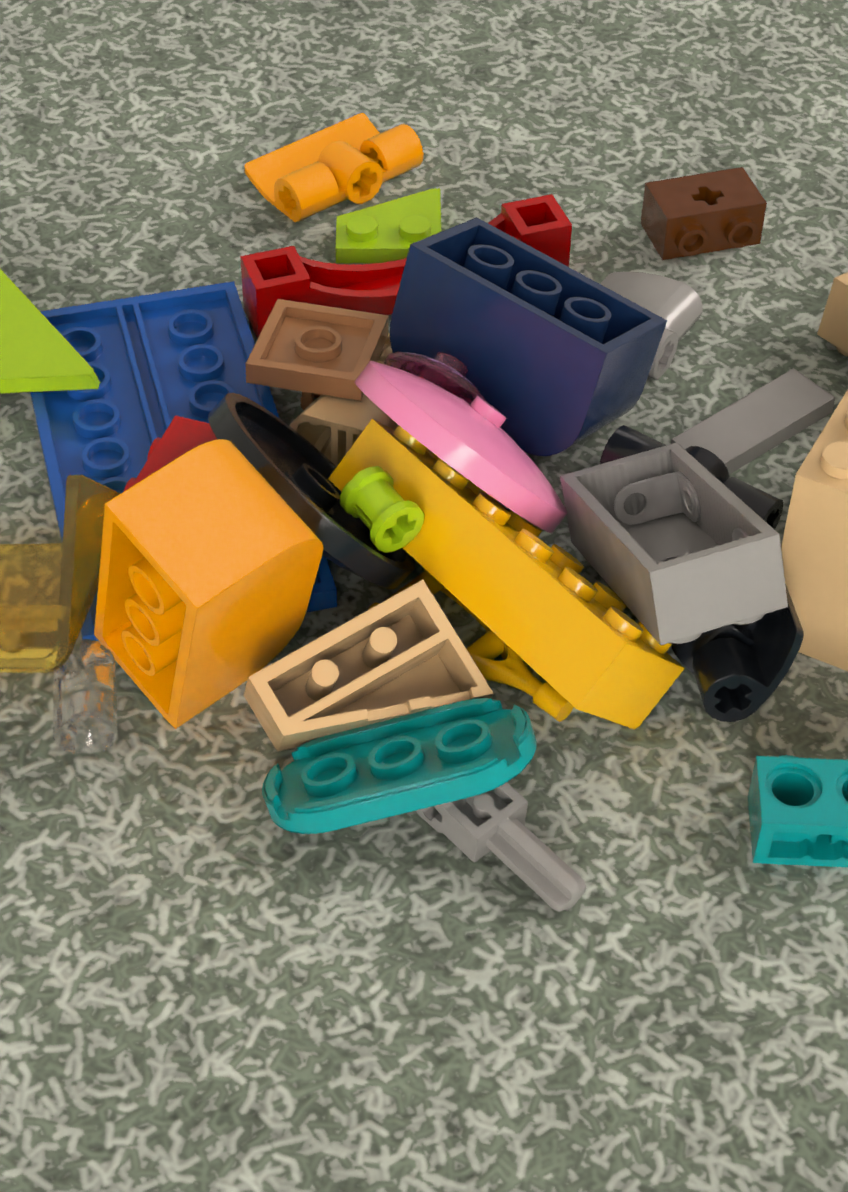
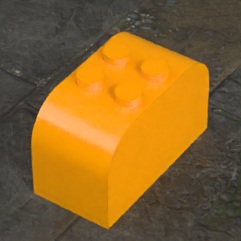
[94,439,324,729]

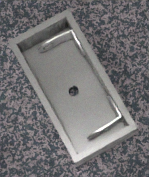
[560,442,788,645]

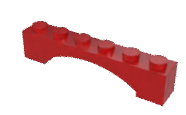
[240,194,572,339]

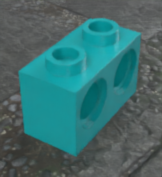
[748,755,848,867]

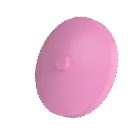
[355,361,568,533]

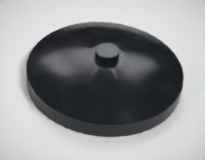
[208,393,415,589]

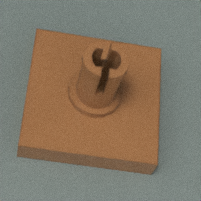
[246,299,389,410]

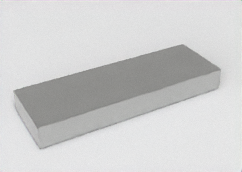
[671,368,835,474]

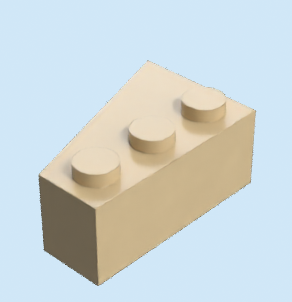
[244,580,494,751]

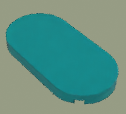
[262,698,537,834]

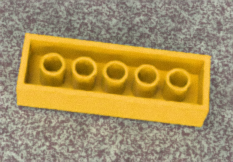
[328,418,685,730]

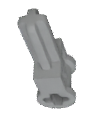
[416,783,586,912]

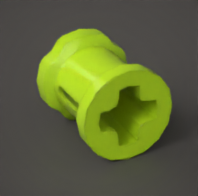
[340,466,424,553]

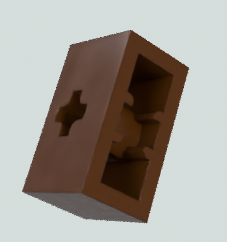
[641,167,767,260]

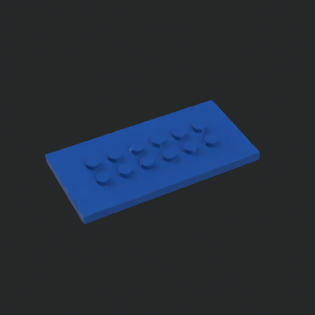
[30,281,337,654]

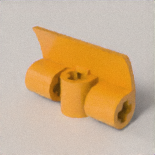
[244,113,424,222]

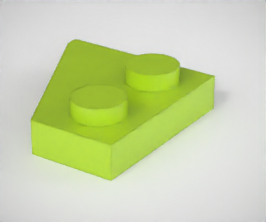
[335,188,441,263]

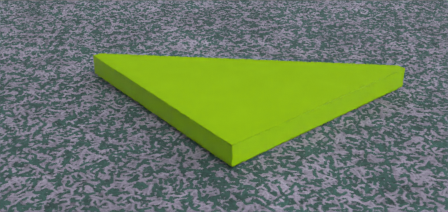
[0,269,100,393]

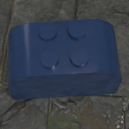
[390,217,667,456]

